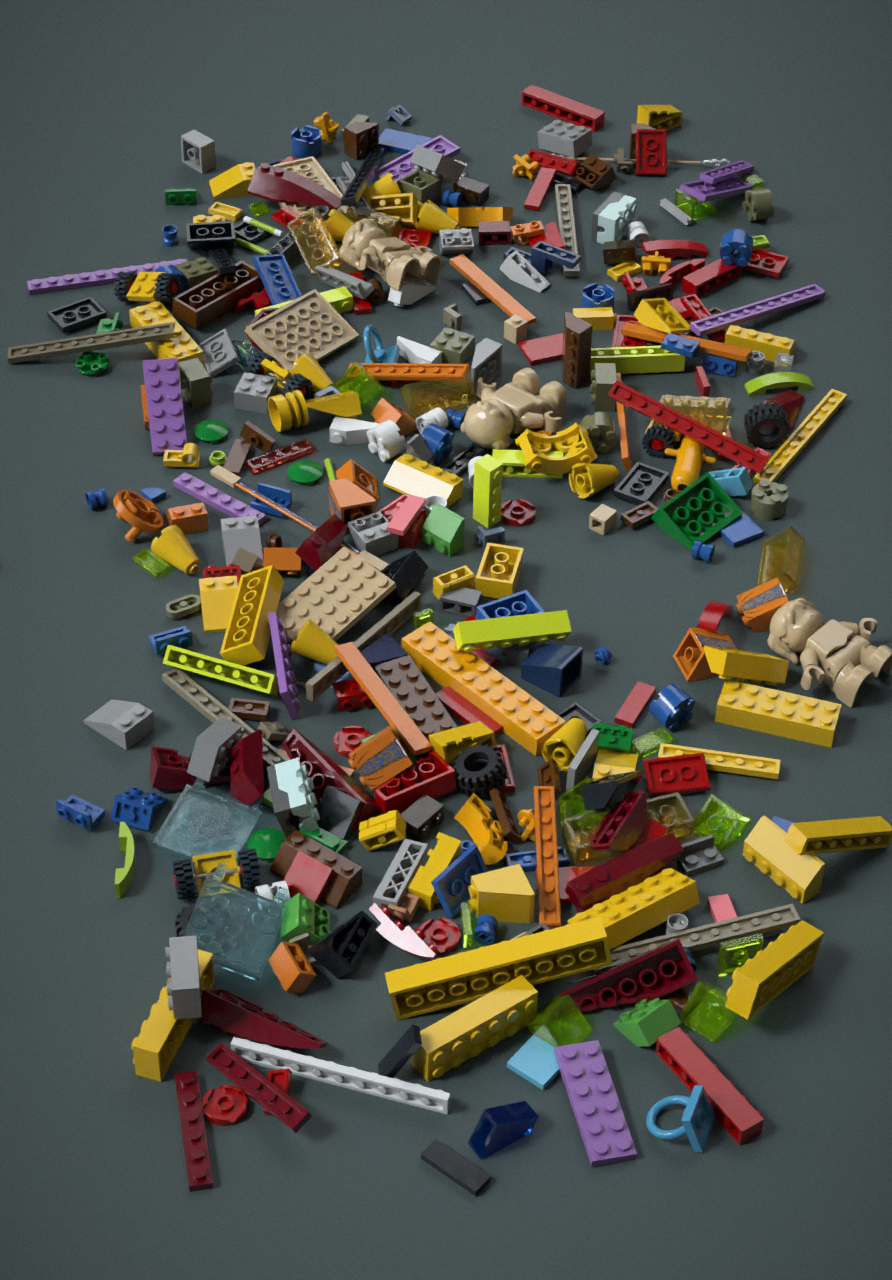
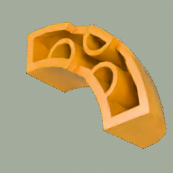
[447,207,513,227]
[454,793,507,865]

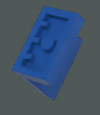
[111,787,168,831]

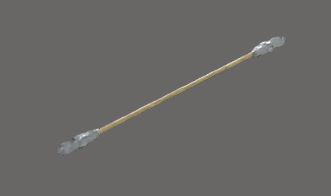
[551,153,730,168]

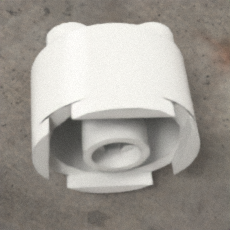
[366,420,406,462]

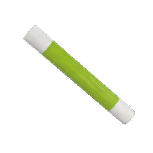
[243,216,284,238]

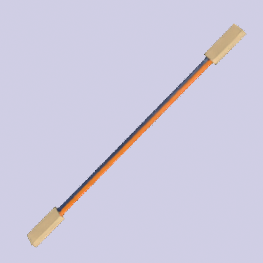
[210,465,389,574]

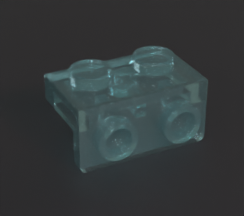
[232,340,260,370]

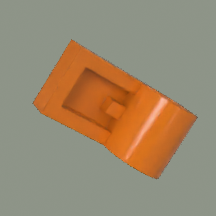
[510,220,545,246]

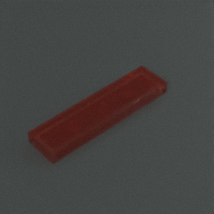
[245,439,315,475]

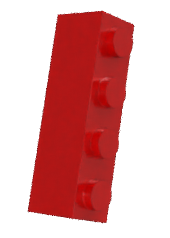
[681,258,741,298]

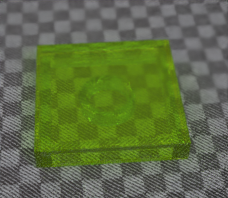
[716,933,764,977]

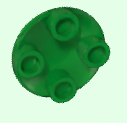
[75,351,109,375]
[193,419,228,445]
[287,460,323,486]
[247,828,287,863]

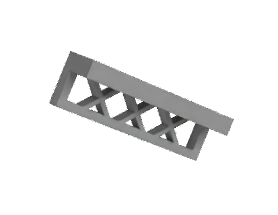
[314,265,375,299]
[373,839,428,907]

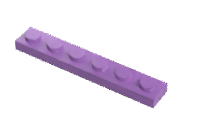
[699,160,755,185]
[173,472,266,525]

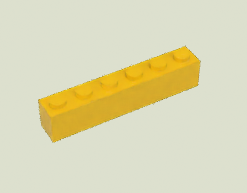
[784,816,892,856]

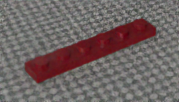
[205,1043,312,1133]
[174,1070,213,1192]

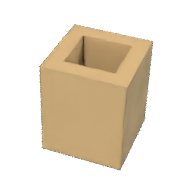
[504,315,528,344]
[589,504,617,536]

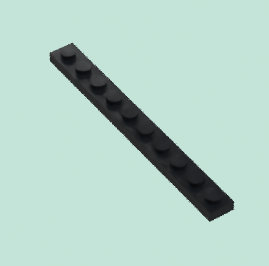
[340,148,386,207]

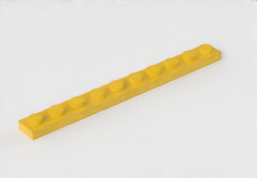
[753,389,847,484]

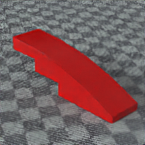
[641,240,709,261]

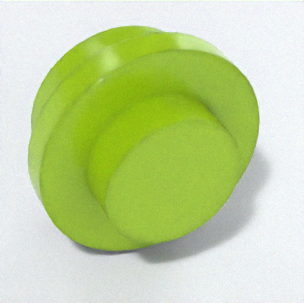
[209,451,227,466]

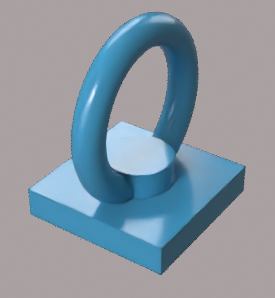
[363,325,400,363]
[646,1085,716,1153]

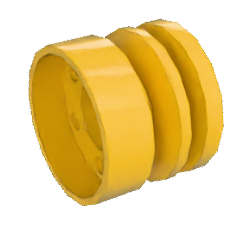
[268,390,309,432]

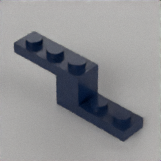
[504,241,581,274]

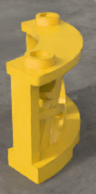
[515,423,597,474]

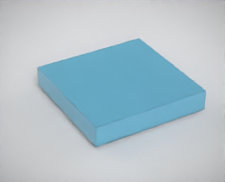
[507,1035,560,1090]

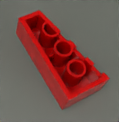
[374,750,456,815]

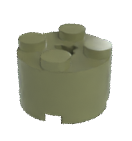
[742,188,774,222]
[580,412,617,454]
[750,479,788,521]

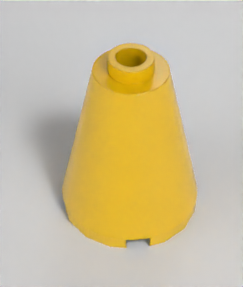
[362,173,401,202]
[415,200,460,234]
[321,209,355,242]
[289,353,335,393]
[569,463,619,499]
[151,525,200,574]
[289,618,338,665]
[542,718,587,772]

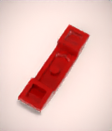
[659,259,706,285]
[697,600,733,632]

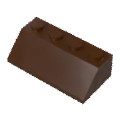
[561,311,593,389]
[270,830,363,910]

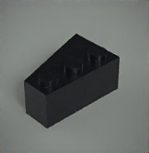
[306,910,378,979]

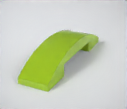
[744,372,814,397]
[114,822,136,899]

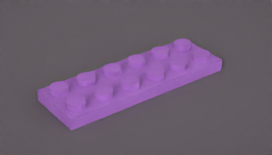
[372,135,460,184]
[679,177,754,203]
[142,358,187,456]
[268,612,301,720]
[554,1040,637,1167]

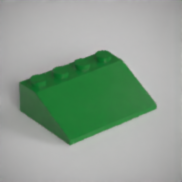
[651,472,743,551]

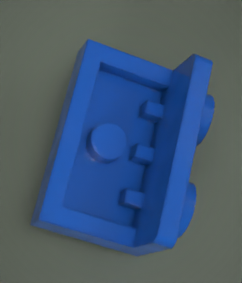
[661,333,700,358]
[702,354,739,376]
[250,482,292,518]
[149,626,193,656]
[56,794,106,831]

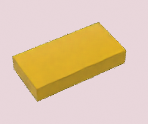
[208,202,243,222]
[607,262,642,282]

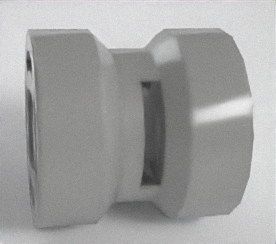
[746,351,765,374]
[666,913,688,935]

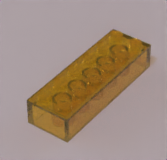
[562,792,695,866]

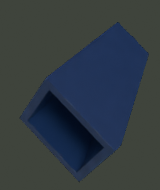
[520,643,583,698]

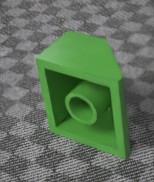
[422,503,465,557]

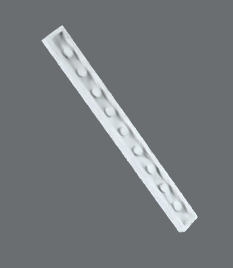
[230,1037,450,1114]

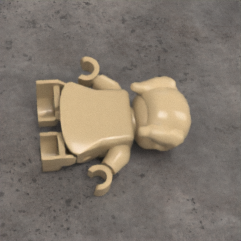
[339,218,442,291]
[460,368,567,450]
[767,598,892,708]

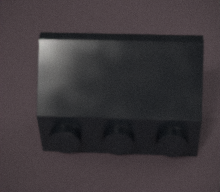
[186,221,236,249]
[380,550,428,606]
[580,770,644,813]

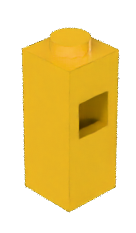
[572,307,616,331]

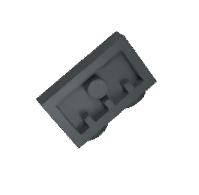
[678,834,724,877]

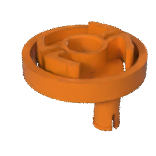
[113,489,163,543]

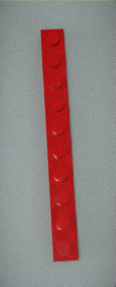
[608,380,770,475]

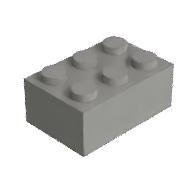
[538,120,593,158]
[410,145,465,183]
[187,717,243,782]
[165,936,202,1020]

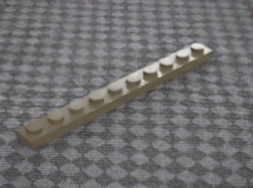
[555,184,580,277]
[7,322,175,364]
[305,591,421,701]
[162,668,289,768]
[592,904,800,975]

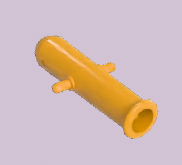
[665,411,717,493]

